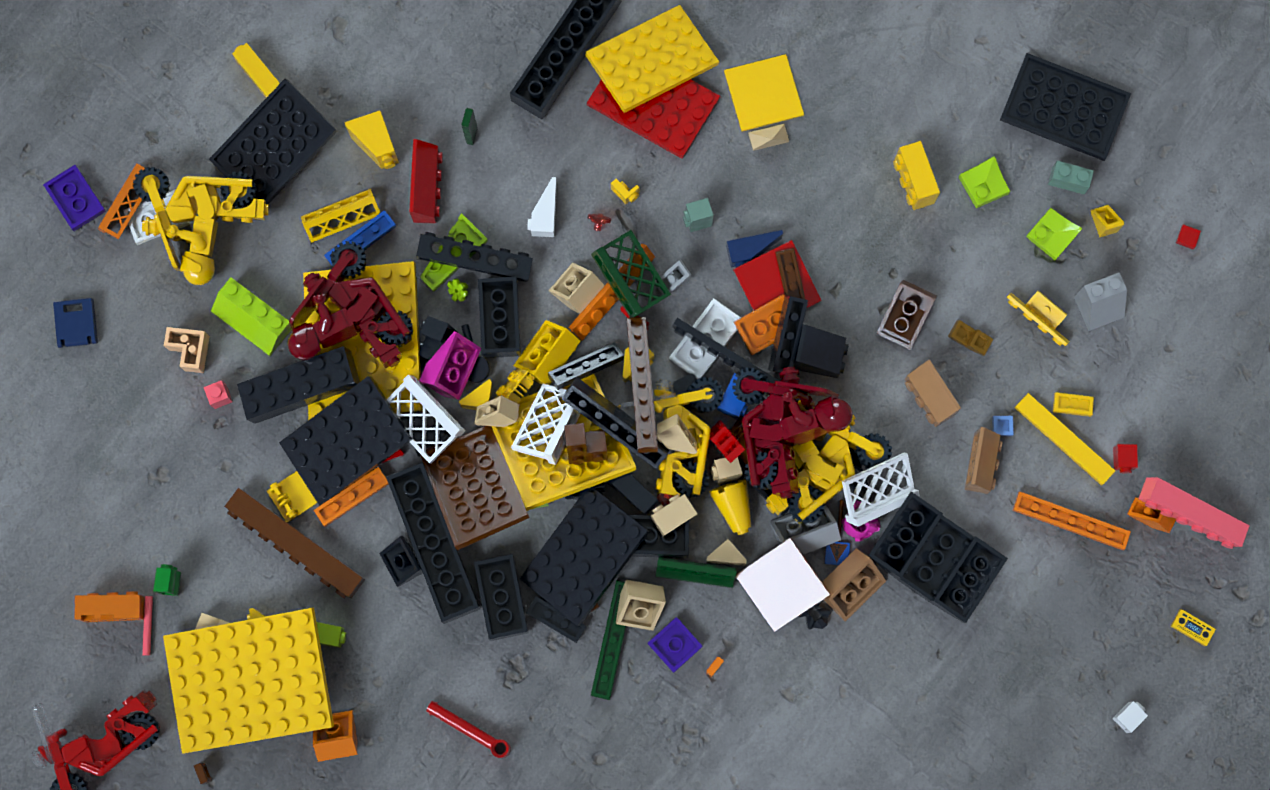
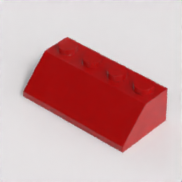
[409,139,443,223]

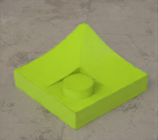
[958,156,1010,208]
[1026,208,1082,260]

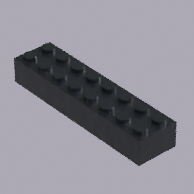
[510,0,622,120]
[386,463,480,624]

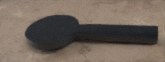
[461,324,490,383]

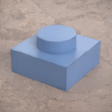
[992,416,1014,436]

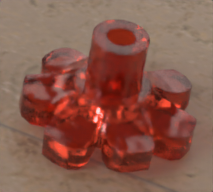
[587,213,611,231]

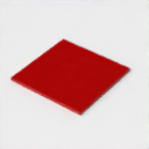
[733,240,822,311]

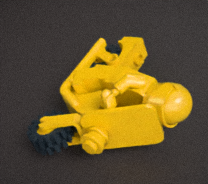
[133,167,269,285]
[766,400,892,524]

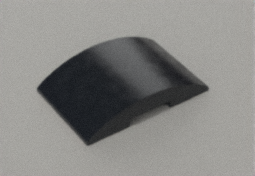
[868,492,1008,623]

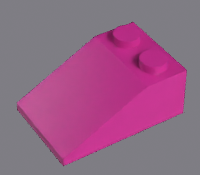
[419,332,481,400]

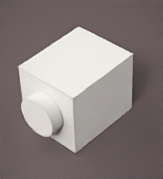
[1112,701,1148,733]

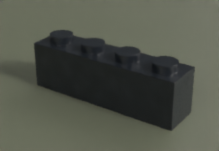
[768,296,808,373]

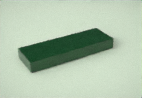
[461,108,478,145]

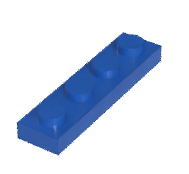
[324,210,397,267]

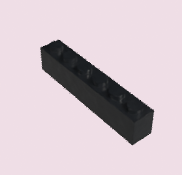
[562,377,670,469]

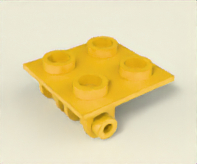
[494,369,535,404]
[267,471,317,523]

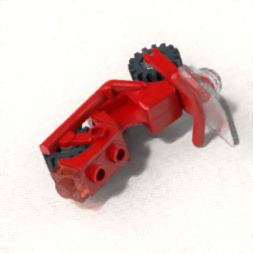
[31,689,160,790]

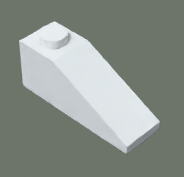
[528,177,557,237]

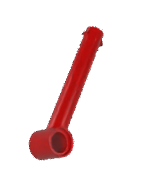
[426,701,511,758]

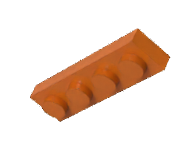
[313,467,389,527]

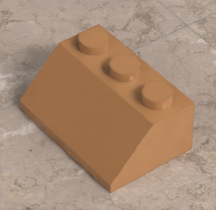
[905,359,961,427]
[965,427,1002,494]
[822,548,886,622]

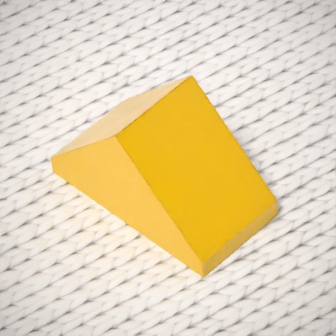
[1091,205,1124,237]
[459,379,493,410]

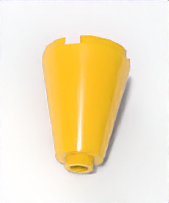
[709,479,751,535]

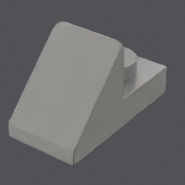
[655,260,691,295]

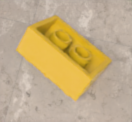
[513,320,580,385]

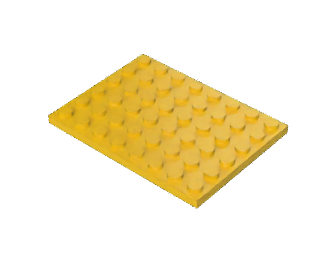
[303,261,423,421]
[163,608,334,754]

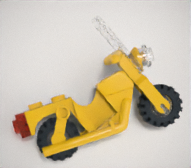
[617,377,723,507]

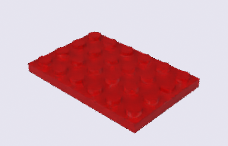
[587,79,720,159]

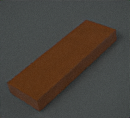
[775,248,805,299]

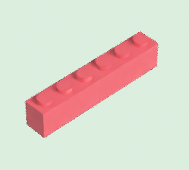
[1139,477,1250,549]

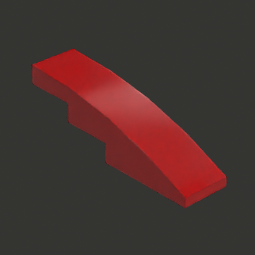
[710,420,745,463]

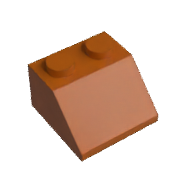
[313,710,357,762]

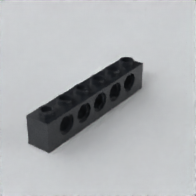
[416,232,533,282]

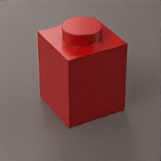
[1113,444,1138,474]

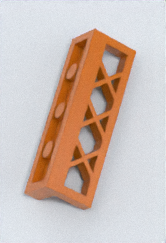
[98,163,145,240]

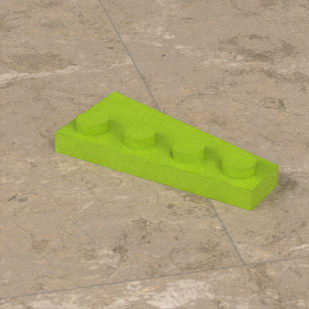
[420,213,488,292]

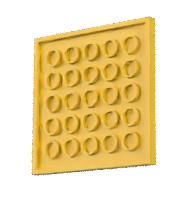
[491,374,636,511]

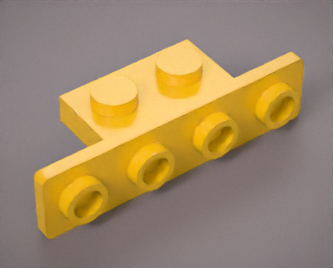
[1007,290,1070,346]

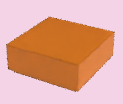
[706,657,724,677]

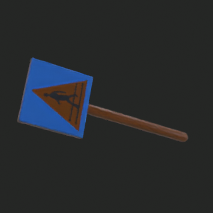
[825,499,850,565]

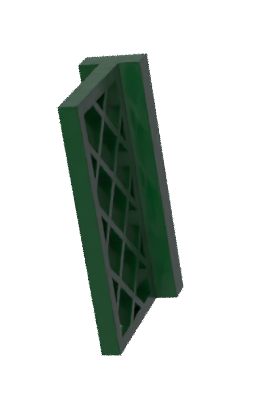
[591,230,671,318]
[656,557,737,588]

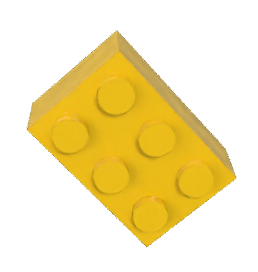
[893,141,940,210]

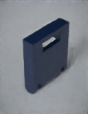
[53,298,98,348]

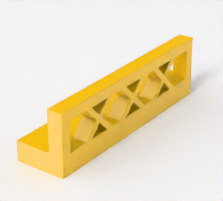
[301,189,380,243]

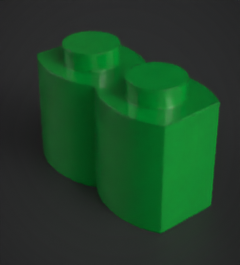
[153,564,181,596]

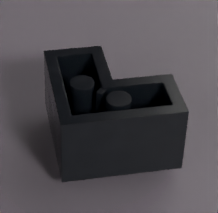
[419,316,458,361]
[401,411,451,457]

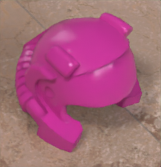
[842,499,881,542]

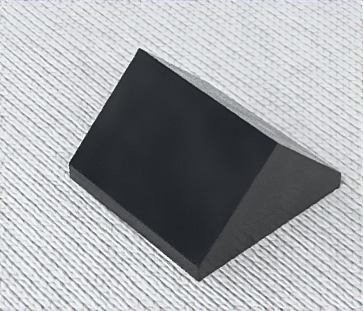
[379,536,423,587]

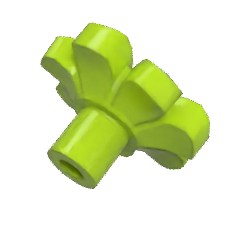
[447,278,468,302]

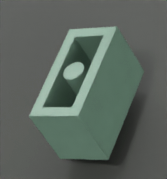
[1048,161,1094,194]
[683,198,713,232]

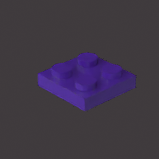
[647,617,703,673]

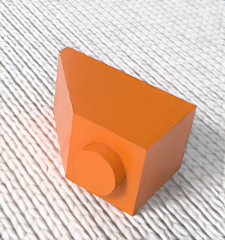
[1127,497,1176,533]

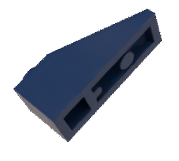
[726,230,783,268]

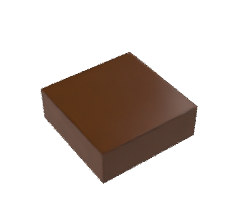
[194,763,212,784]

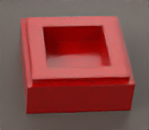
[1176,225,1201,249]

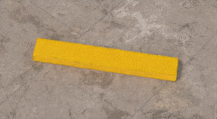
[1015,393,1115,486]

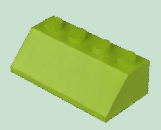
[211,277,292,356]

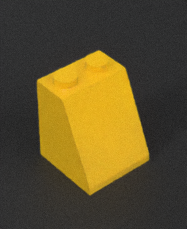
[344,110,399,169]

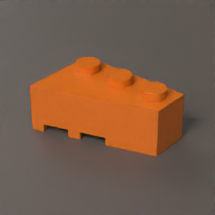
[75,591,145,623]

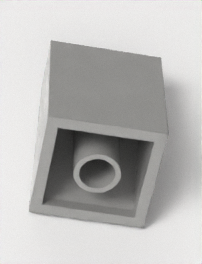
[1074,273,1127,331]

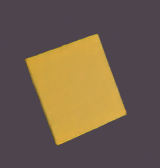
[724,54,804,131]

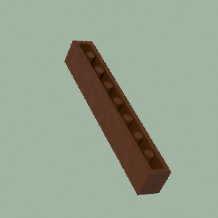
[224,488,365,599]

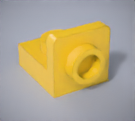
[611,179,640,204]

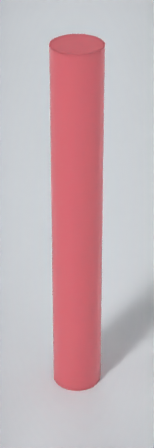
[142,596,153,656]

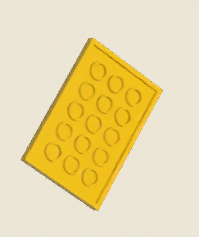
[585,5,719,113]

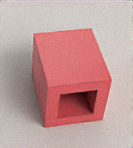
[203,380,233,409]

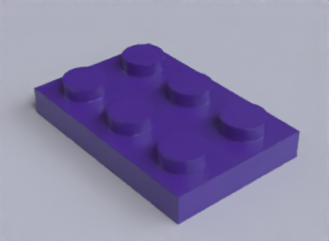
[43,165,106,231]

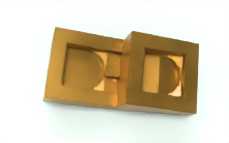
[948,320,993,356]

